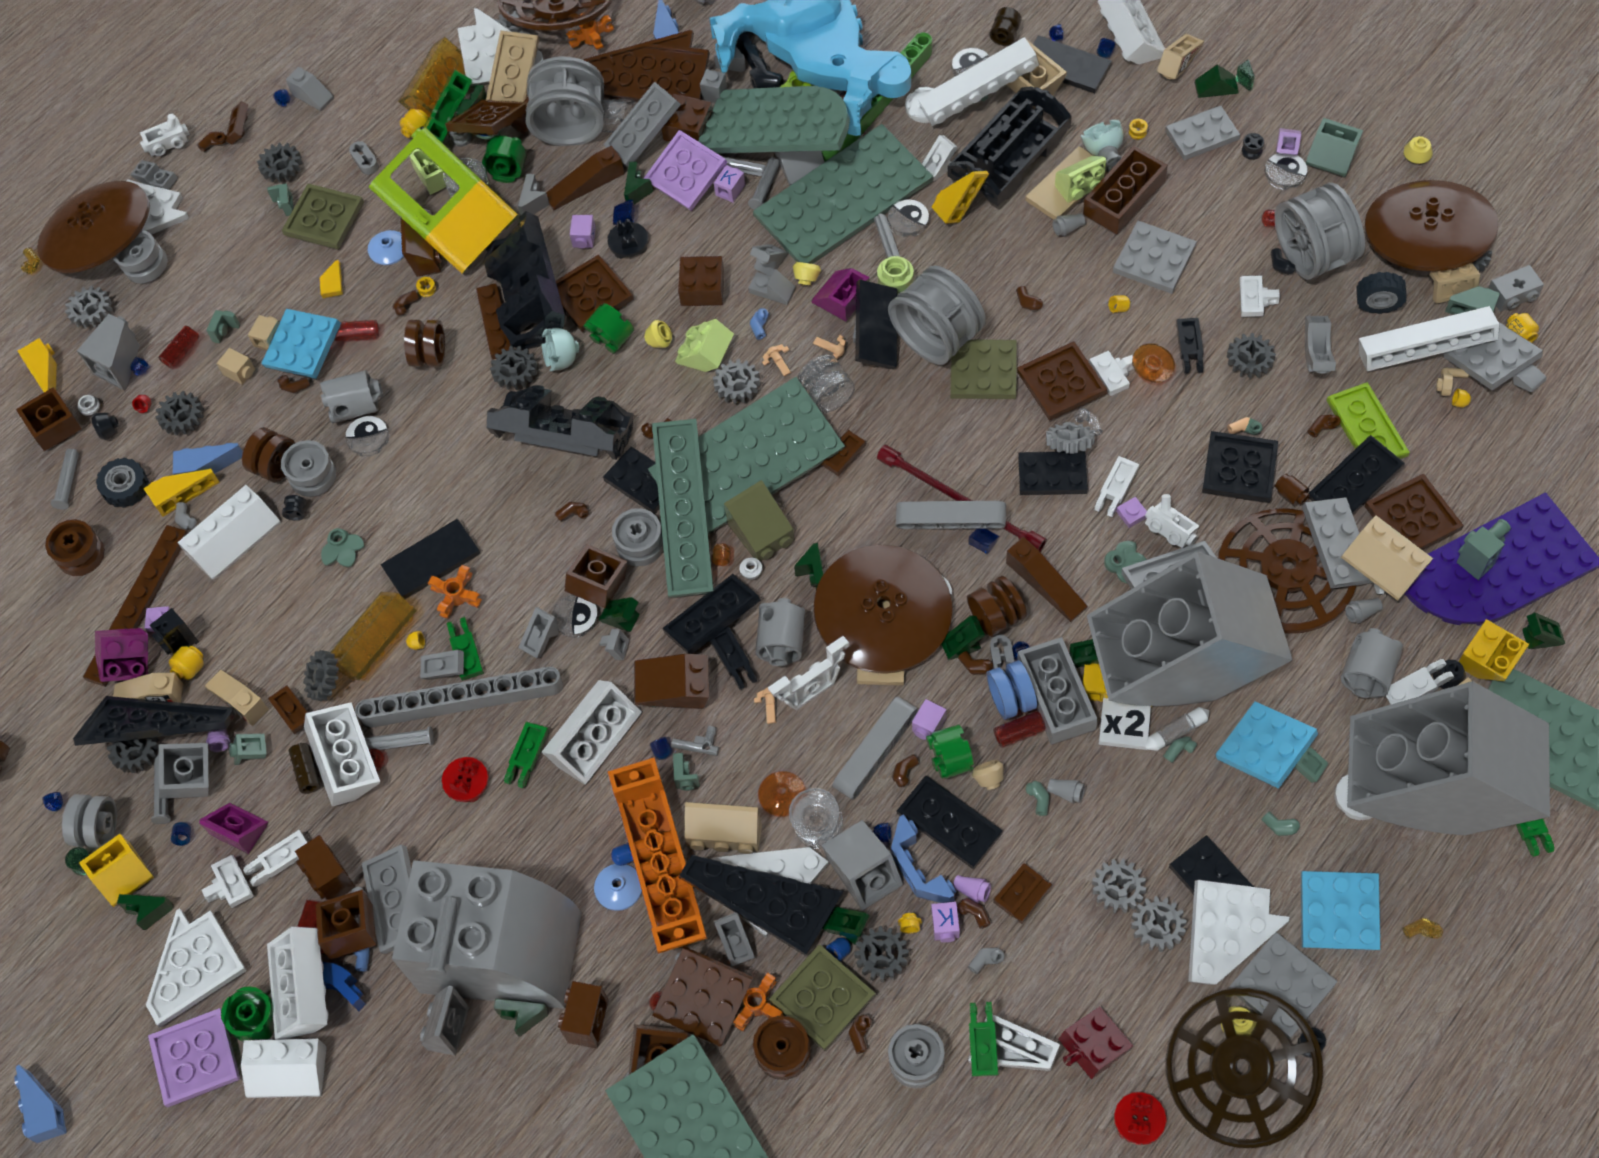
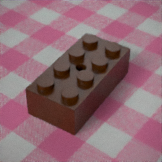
[1083,145,1168,234]

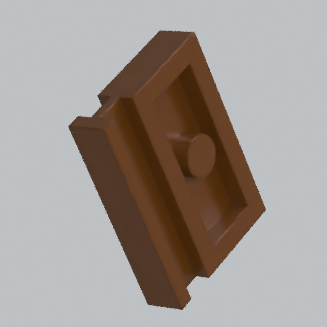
[993,863,1052,924]

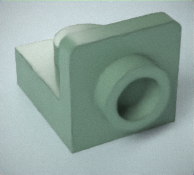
[267,183,294,216]
[206,310,240,343]
[229,734,267,765]
[1294,746,1329,783]
[673,753,700,791]

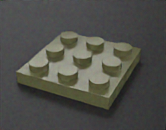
[282,183,364,250]
[951,339,1017,399]
[769,944,876,1051]

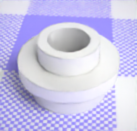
[78,395,100,416]
[740,558,762,580]

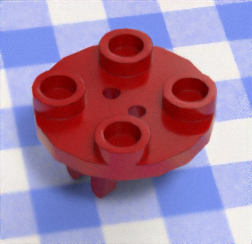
[441,757,489,802]
[1114,1092,1167,1145]

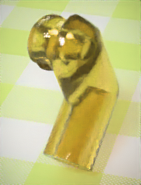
[21,247,40,274]
[1402,918,1443,939]

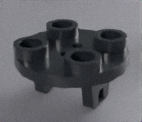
[607,219,648,259]

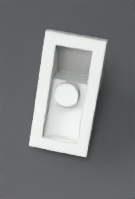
[922,135,958,182]

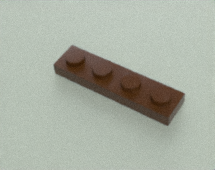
[476,283,510,360]

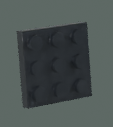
[1202,431,1278,503]

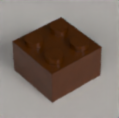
[661,94,713,142]
[678,256,724,306]
[16,387,82,451]
[564,544,627,608]
[295,835,356,900]
[316,889,377,960]
[558,981,609,1049]

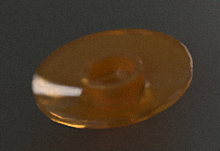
[1132,343,1175,383]
[758,771,806,817]

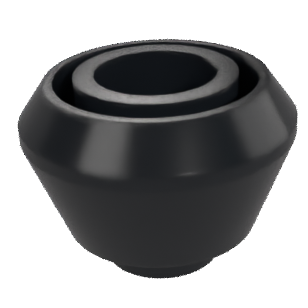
[91,413,119,440]
[1433,659,1466,689]

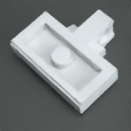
[1240,276,1280,317]
[1089,351,1136,396]
[202,855,254,908]

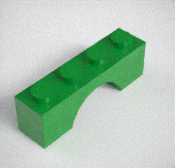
[424,70,472,143]

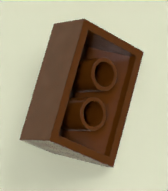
[401,208,443,277]

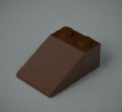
[634,654,709,709]
[629,1024,687,1075]

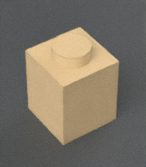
[248,315,279,350]
[216,348,255,385]

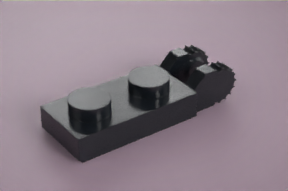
[1176,318,1204,374]
[710,627,757,690]

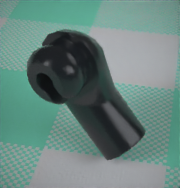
[1271,248,1296,274]

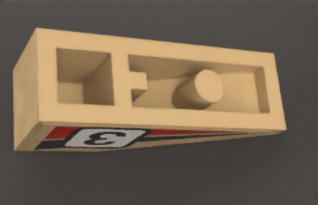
[1157,34,1204,79]
[205,670,269,726]
[113,672,184,703]

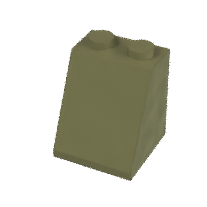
[724,480,795,562]

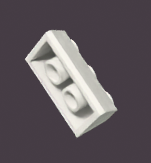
[241,1039,327,1098]

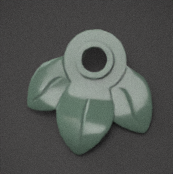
[321,528,365,567]
[1104,541,1147,584]

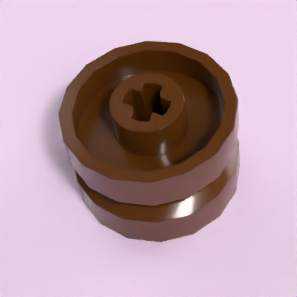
[404,320,445,367]
[242,427,295,483]
[45,519,105,576]
[753,1016,811,1080]

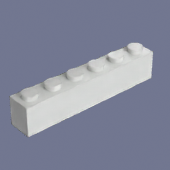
[918,37,1039,126]
[1359,306,1499,371]

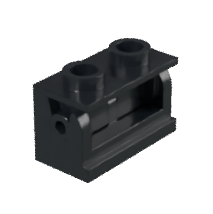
[149,608,199,655]

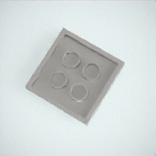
[1113,221,1197,294]
[1444,322,1543,390]
[1228,932,1338,1040]

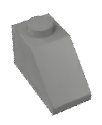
[286,67,334,111]

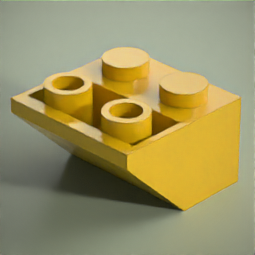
[1459,619,1529,681]
[79,833,154,907]

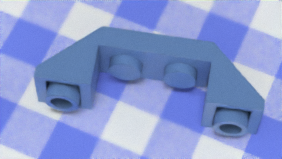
[891,815,956,903]

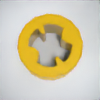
[1129,119,1148,140]
[416,277,436,297]

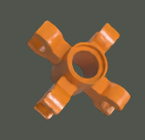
[566,13,614,50]
[428,565,482,619]
[733,973,783,1032]

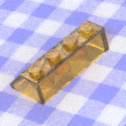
[398,37,466,117]
[330,592,417,680]

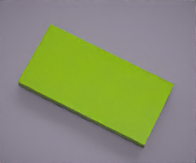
[1326,382,1410,459]

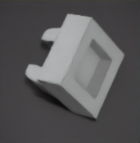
[599,629,629,660]

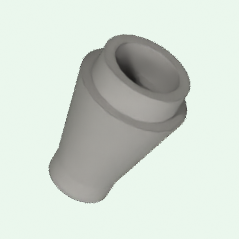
[1052,213,1085,236]
[1345,598,1383,623]
[1047,778,1085,804]

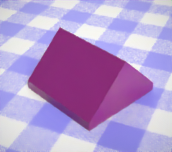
[199,803,268,854]

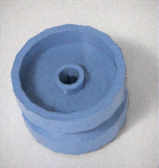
[986,660,1037,720]

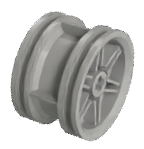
[1274,182,1365,279]
[888,266,986,365]

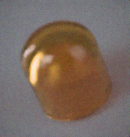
[712,543,731,566]

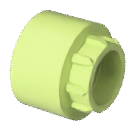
[877,256,914,295]

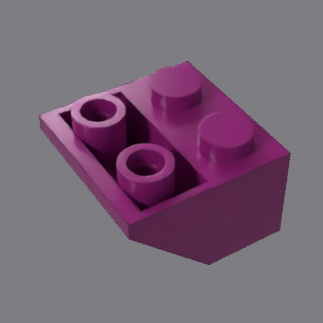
[811,268,870,321]
[95,628,148,682]

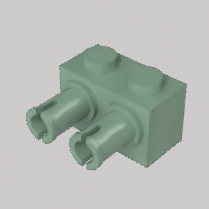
[1457,519,1511,580]

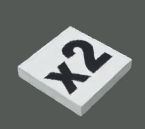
[1099,698,1151,750]

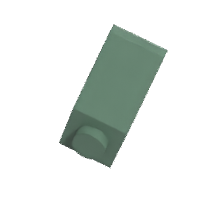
[1445,286,1500,315]

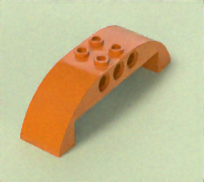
[608,758,707,954]

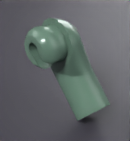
[1163,736,1197,763]
[1025,781,1050,816]
[1261,812,1300,836]

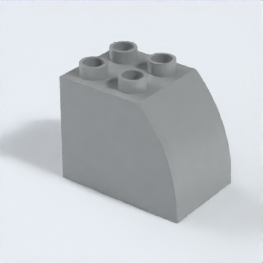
[1087,551,1292,706]
[1347,681,1550,835]
[392,860,582,1009]

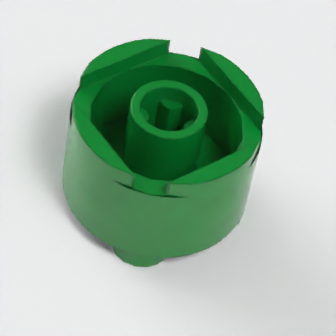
[481,135,527,183]
[583,303,634,354]
[926,724,974,779]
[221,987,274,1042]

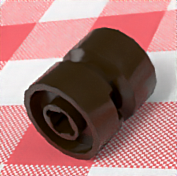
[989,7,1022,46]

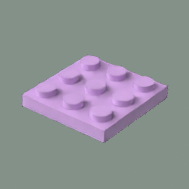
[643,130,727,211]
[148,1008,240,1108]

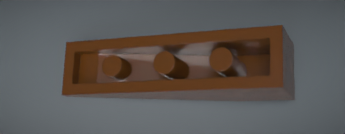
[546,145,624,210]
[1006,537,1088,622]

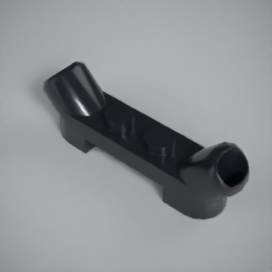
[736,31,784,89]

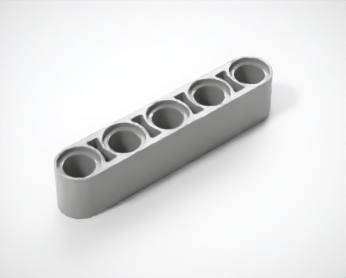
[895,501,1006,529]
[832,696,918,800]

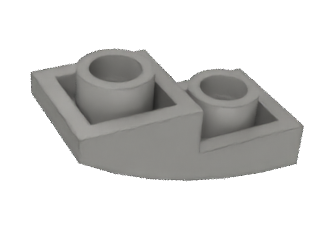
[130,160,178,190]
[1513,364,1546,392]

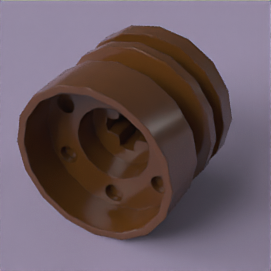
[967,576,1027,637]

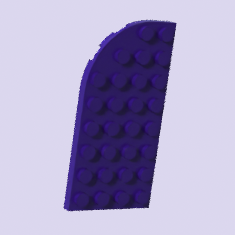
[1404,492,1599,626]

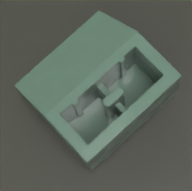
[1306,118,1363,177]

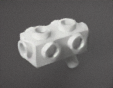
[140,114,190,156]
[1145,494,1199,548]

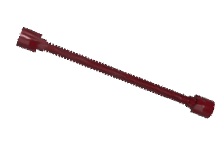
[877,444,1047,552]

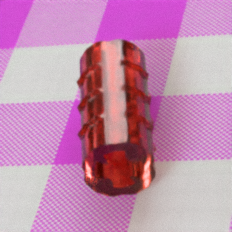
[334,319,379,341]
[158,325,200,369]
[993,711,1046,748]

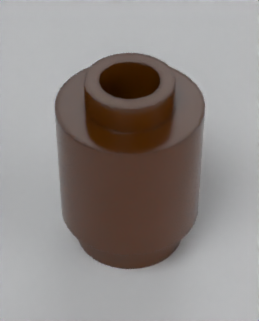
[1275,473,1310,506]

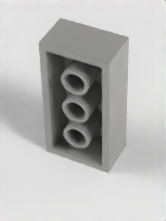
[1017,637,1097,745]

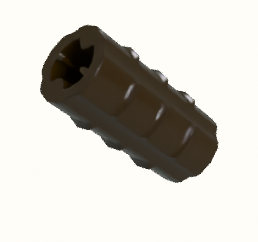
[288,743,320,794]

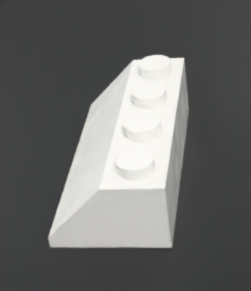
[1098,0,1165,65]
[178,485,281,581]
[542,680,642,784]
[304,702,380,806]
[267,927,328,1040]

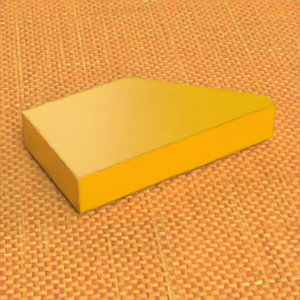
[319,260,343,298]

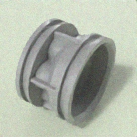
[526,57,604,146]

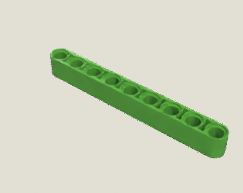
[821,32,932,162]

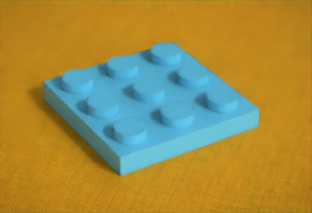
[261,309,341,379]
[1215,701,1318,789]
[1301,871,1380,950]

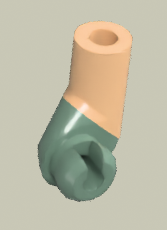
[1227,417,1263,435]

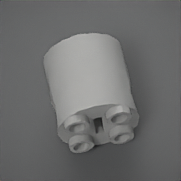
[320,370,383,424]
[755,598,805,666]
[1341,628,1403,698]

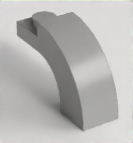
[1305,316,1336,373]

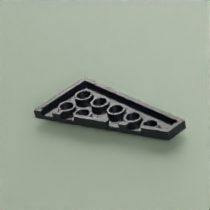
[73,696,236,746]
[678,855,844,956]

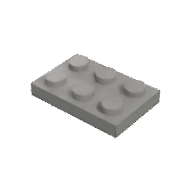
[1165,105,1240,160]

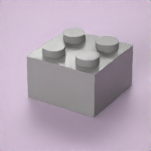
[159,743,209,799]

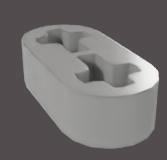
[349,141,379,175]
[990,635,1014,670]

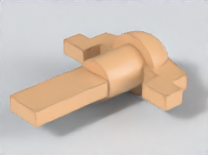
[813,335,846,363]
[762,344,791,377]
[754,687,776,724]

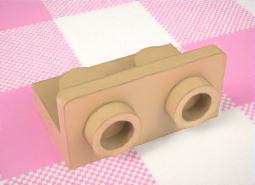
[1430,262,1480,304]

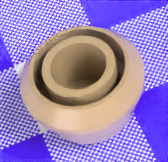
[972,760,1004,790]

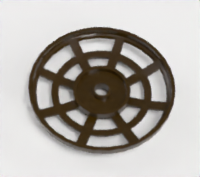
[1165,988,1323,1148]

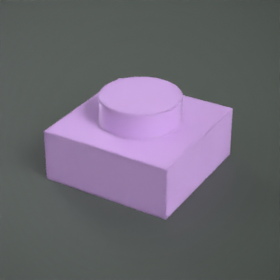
[1116,497,1147,528]
[145,606,170,632]

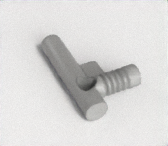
[671,726,719,756]

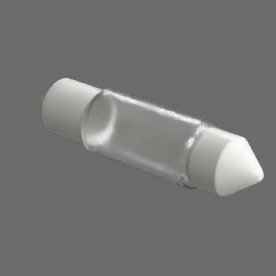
[1145,707,1210,751]

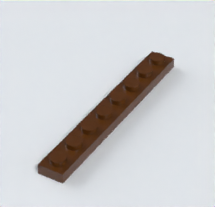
[83,525,188,687]

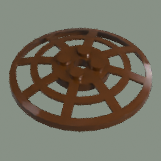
[497,0,612,31]
[1218,508,1357,634]

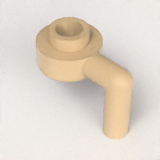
[1436,368,1469,396]

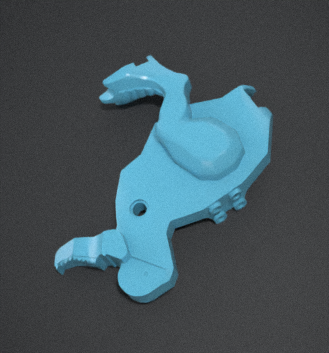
[709,0,911,136]

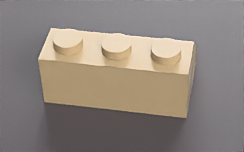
[1006,39,1067,109]
[1341,515,1433,601]
[685,802,762,854]

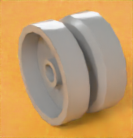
[113,230,168,283]
[281,440,336,497]
[612,508,664,566]
[62,794,117,848]
[888,1024,945,1089]

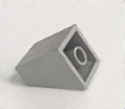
[77,314,140,391]
[821,820,903,911]

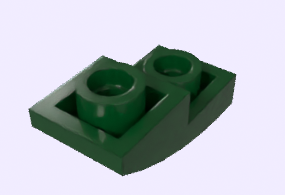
[456,85,487,116]

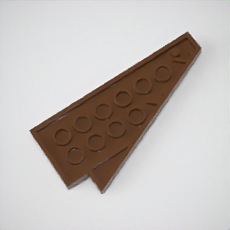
[582,30,710,102]

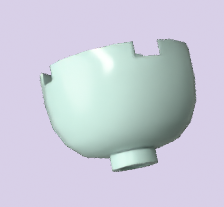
[1081,120,1124,156]
[542,328,579,371]

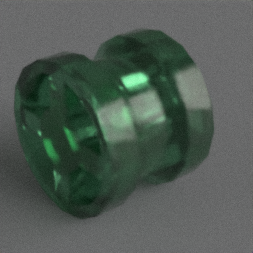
[65,847,90,876]

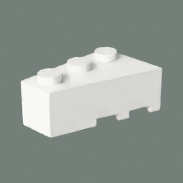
[968,1015,1060,1071]

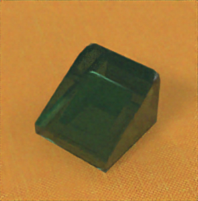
[1236,59,1255,91]

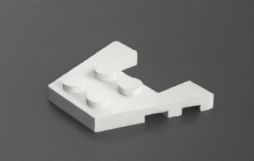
[768,636,849,711]

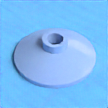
[368,230,404,265]
[594,864,642,911]

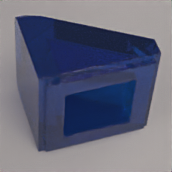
[613,200,635,225]
[968,529,1000,555]

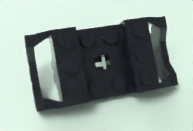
[947,86,1072,206]
[483,211,565,351]
[487,385,634,460]

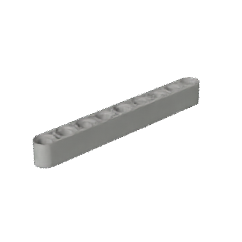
[355,667,564,728]

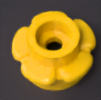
[898,913,922,934]

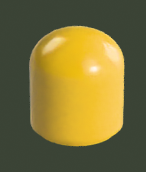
[1108,295,1130,313]

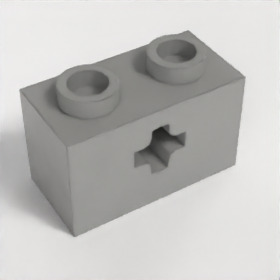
[1489,265,1544,312]

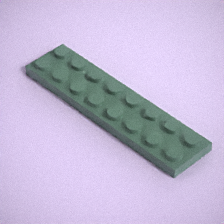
[652,419,713,598]

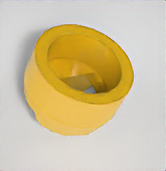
[1452,389,1471,407]
[406,631,425,650]

